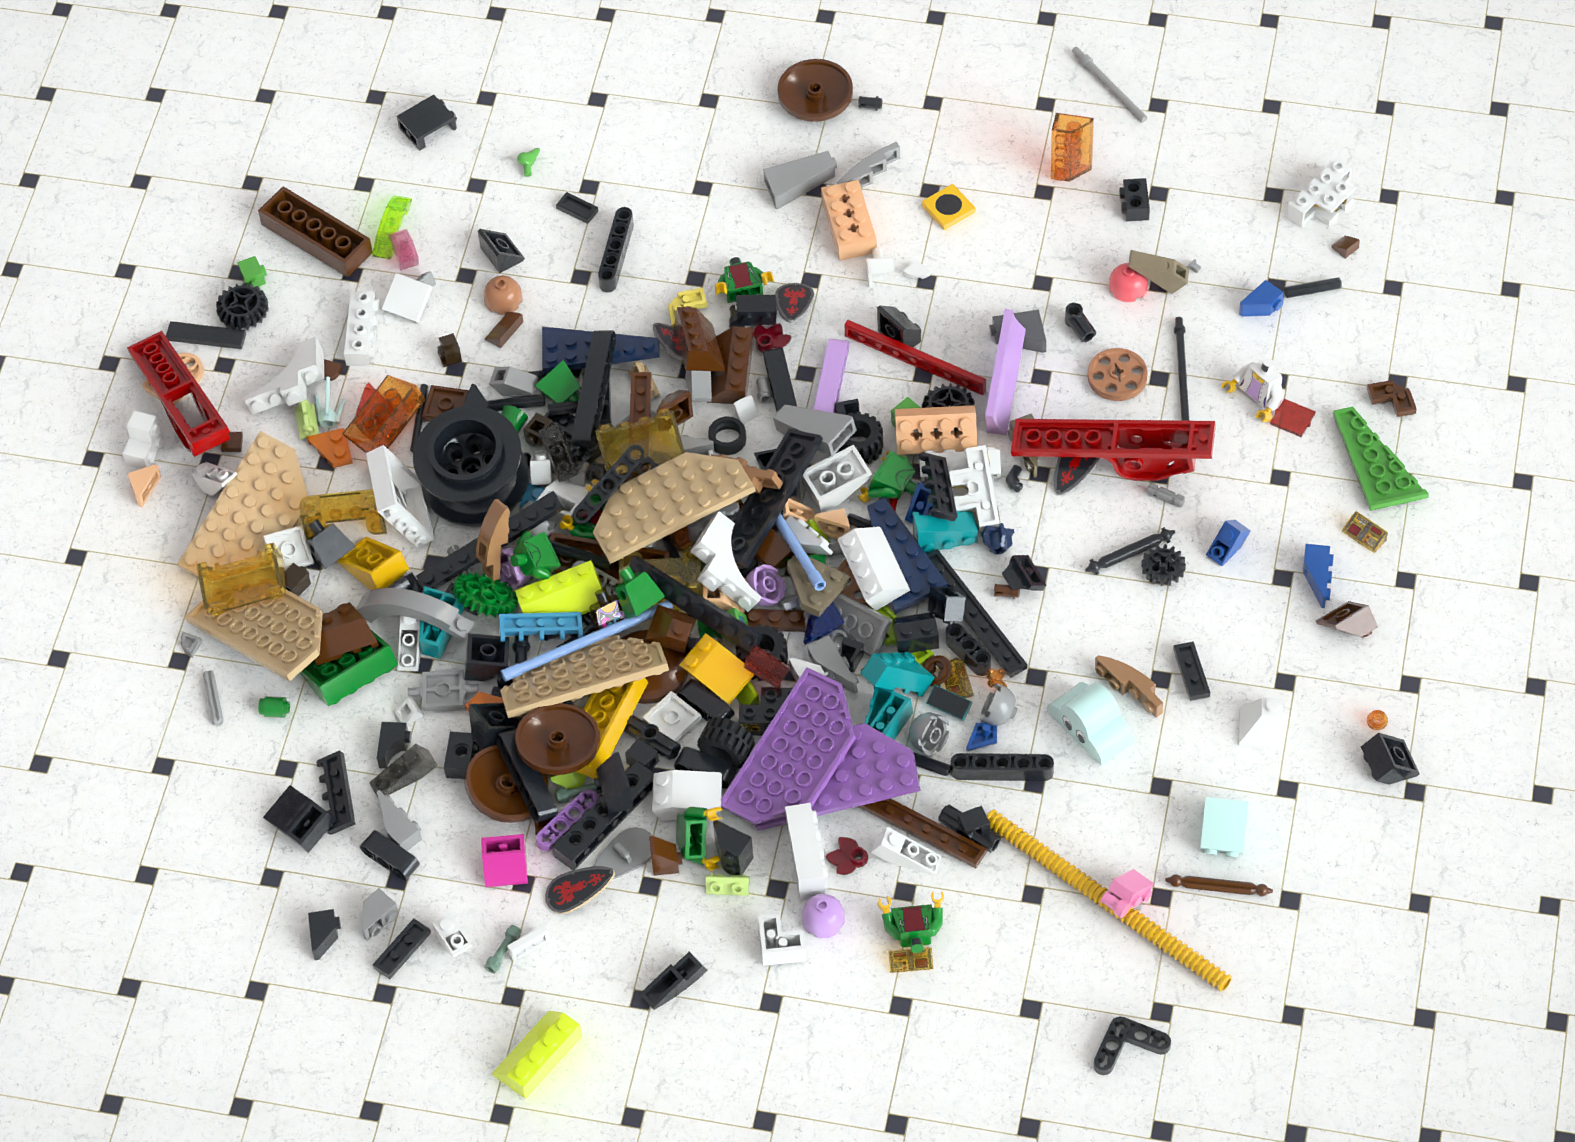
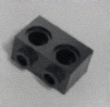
[1119,178,1150,222]
[927,586,966,624]

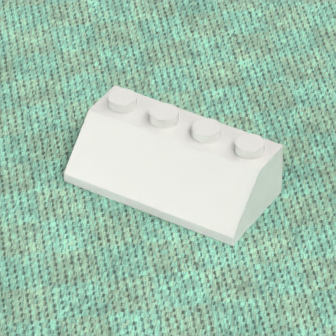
[837,527,910,611]

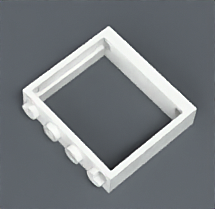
[366,445,434,547]

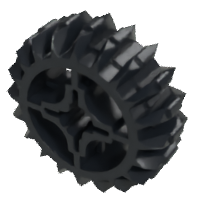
[216,283,269,331]
[922,383,975,431]

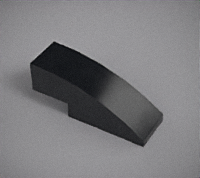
[640,951,708,1010]

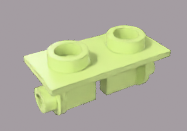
[295,400,319,440]
[705,873,750,896]

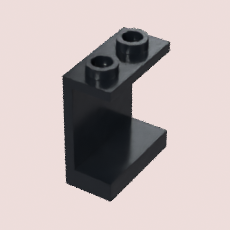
[397,94,457,151]

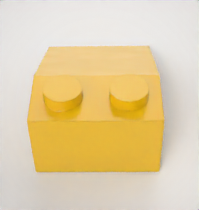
[337,537,410,590]
[680,633,755,705]

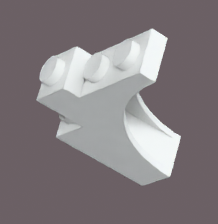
[244,337,324,415]
[690,511,761,612]

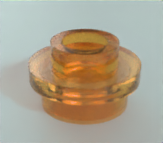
[1367,710,1388,730]

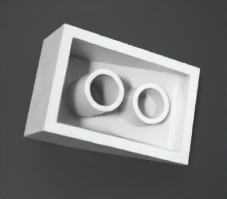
[802,445,873,513]
[652,770,722,822]

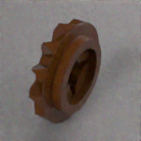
[922,655,953,687]

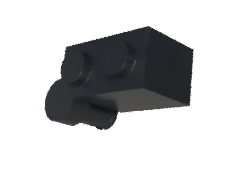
[729,294,777,328]

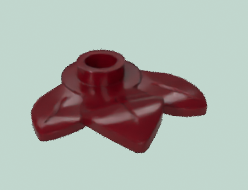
[753,323,792,352]
[826,837,869,875]

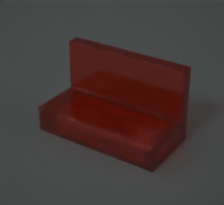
[744,645,790,690]

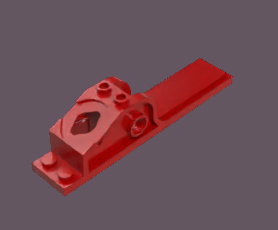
[127,331,230,457]
[1011,419,1216,481]

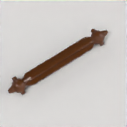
[1165,874,1273,897]

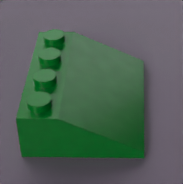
[300,630,398,707]

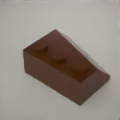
[313,602,379,665]

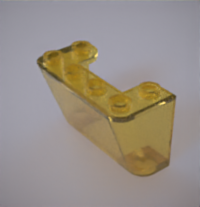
[595,408,685,475]
[300,489,387,539]

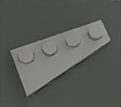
[825,593,892,655]

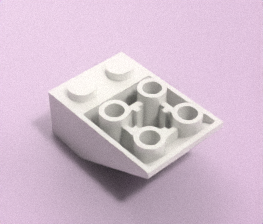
[536,470,605,529]

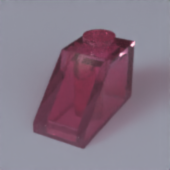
[388,229,419,270]

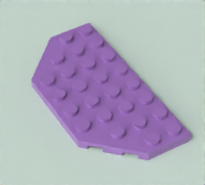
[721,667,856,825]
[755,723,921,831]

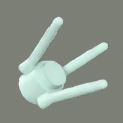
[315,376,346,428]

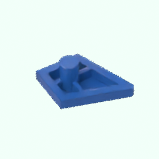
[966,723,997,751]

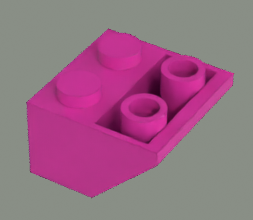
[481,834,528,887]

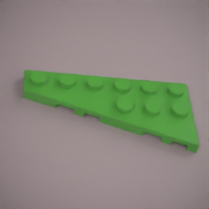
[1333,406,1429,511]

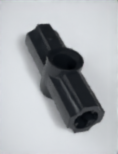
[624,715,681,760]
[938,804,1001,853]

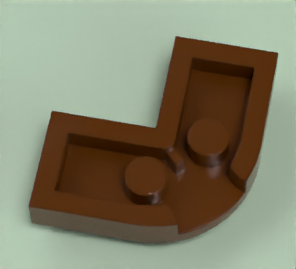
[1367,381,1417,417]

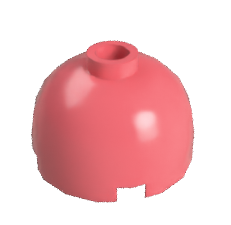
[1109,263,1148,302]

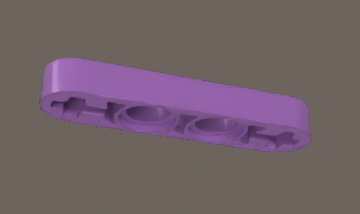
[536,790,598,851]

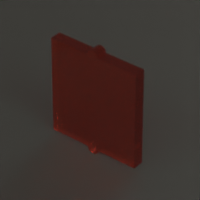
[1270,398,1316,438]

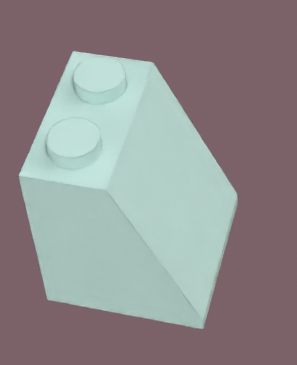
[1200,797,1249,858]

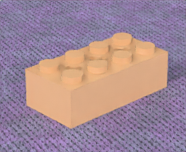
[821,180,877,261]
[895,405,977,455]

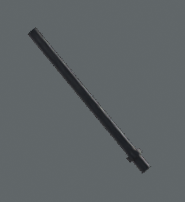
[1174,317,1190,421]

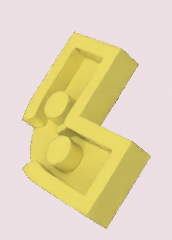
[668,288,707,327]

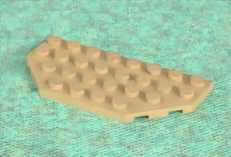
[177,431,310,585]
[593,452,756,564]
[184,580,323,681]
[500,634,669,718]

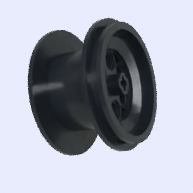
[413,406,529,527]

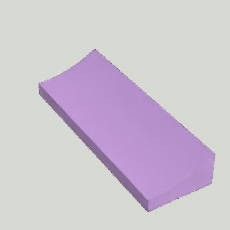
[985,309,1026,435]

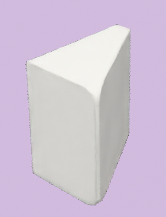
[733,395,758,424]
[394,698,425,725]

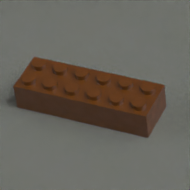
[258,186,373,277]

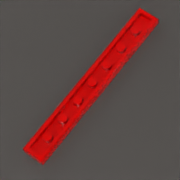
[844,320,986,395]

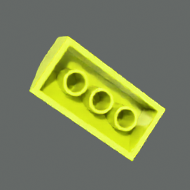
[515,560,603,615]
[492,1011,582,1099]

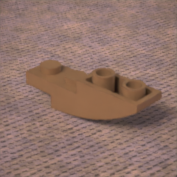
[711,454,783,493]
[476,499,510,581]
[1095,655,1163,718]

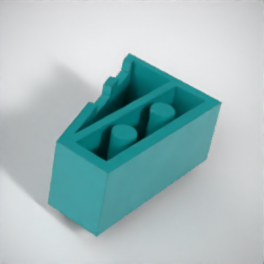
[913,511,978,554]
[419,586,464,659]
[860,652,935,697]
[864,686,913,740]

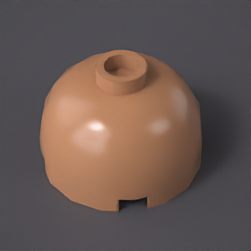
[483,275,523,315]

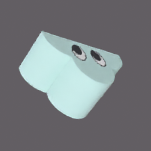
[1047,682,1133,766]

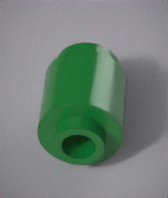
[258,696,290,718]

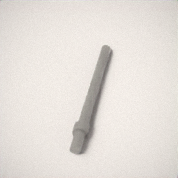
[1072,46,1148,122]

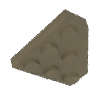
[787,555,850,617]

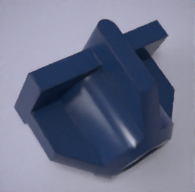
[981,523,1015,555]

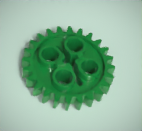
[452,572,518,618]

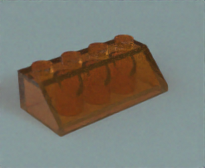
[1051,113,1094,182]
[342,375,425,453]

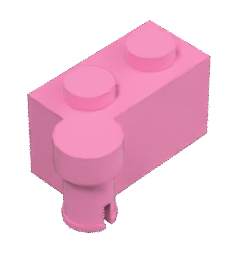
[1101,869,1154,918]

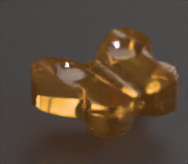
[986,669,1008,688]

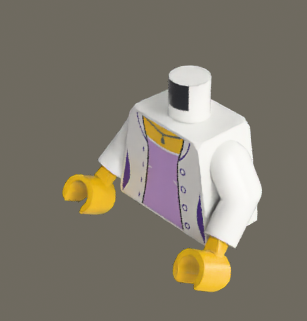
[1221,359,1283,422]

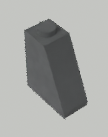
[989,309,1046,353]

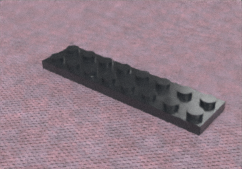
[731,429,823,568]

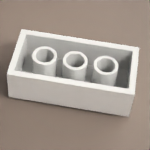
[785,803,829,901]

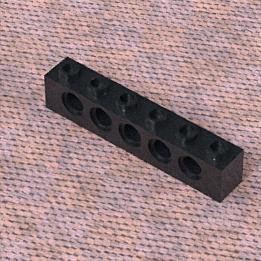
[553,761,654,870]

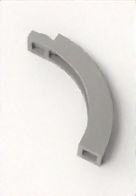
[356,588,474,642]

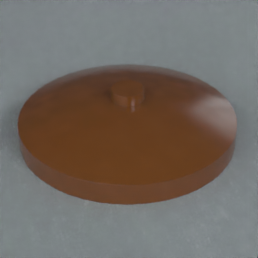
[777,59,853,122]
[621,630,688,704]
[515,703,600,775]
[464,745,549,823]

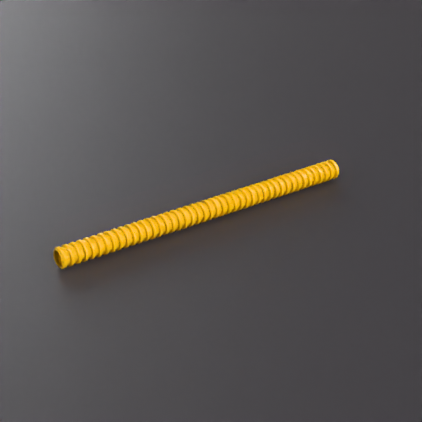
[986,809,1232,992]

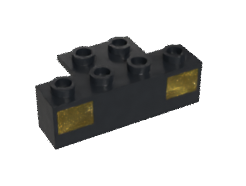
[738,687,793,736]

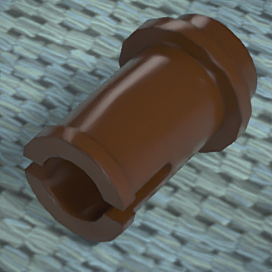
[994,584,1020,599]

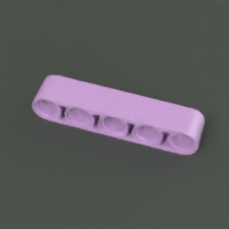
[814,338,849,413]

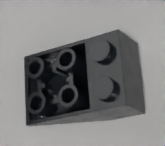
[263,785,336,853]

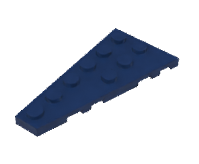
[542,326,660,374]
[867,497,948,615]

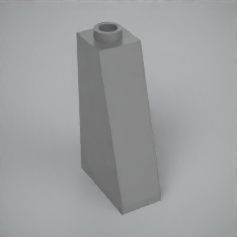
[763,151,837,209]
[773,405,856,457]

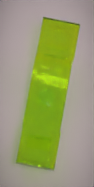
[372,195,412,260]

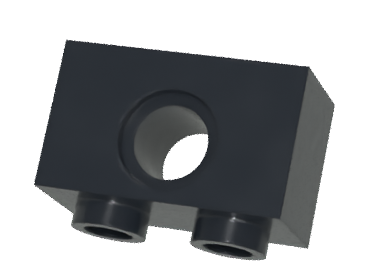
[444,731,479,779]

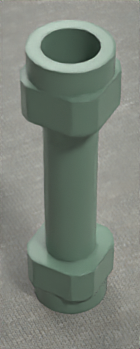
[555,783,601,803]
[484,925,522,974]

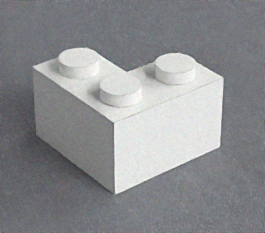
[122,411,164,469]
[758,913,806,966]

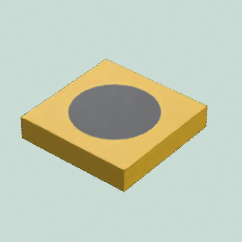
[922,184,976,230]

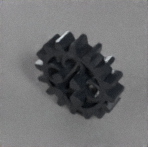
[1141,544,1186,586]

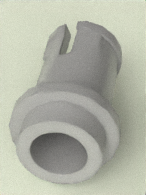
[756,377,773,403]

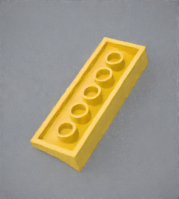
[576,678,648,779]

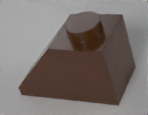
[649,836,683,876]

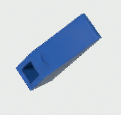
[1303,544,1334,608]

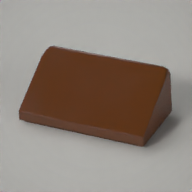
[485,312,524,348]

